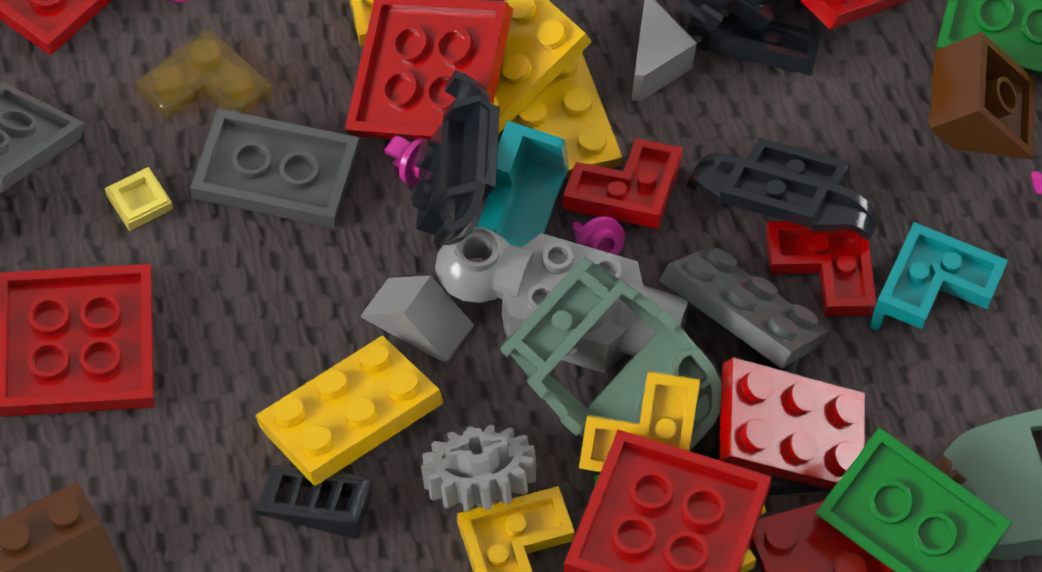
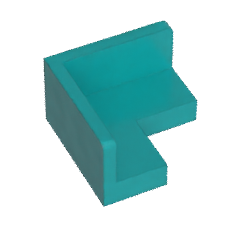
[477,120,569,248]
[869,222,1008,331]

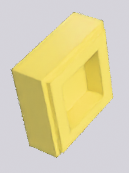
[105,167,173,231]

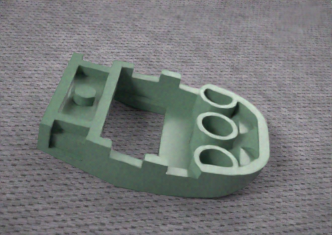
[500,255,722,451]
[943,409,1042,560]

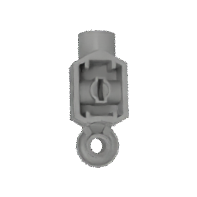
[435,227,690,373]

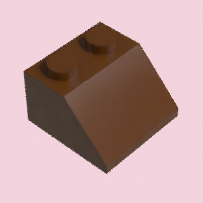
[928,32,1036,159]
[0,481,123,572]

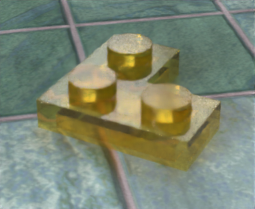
[135,29,273,120]

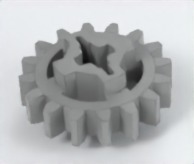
[421,425,537,511]

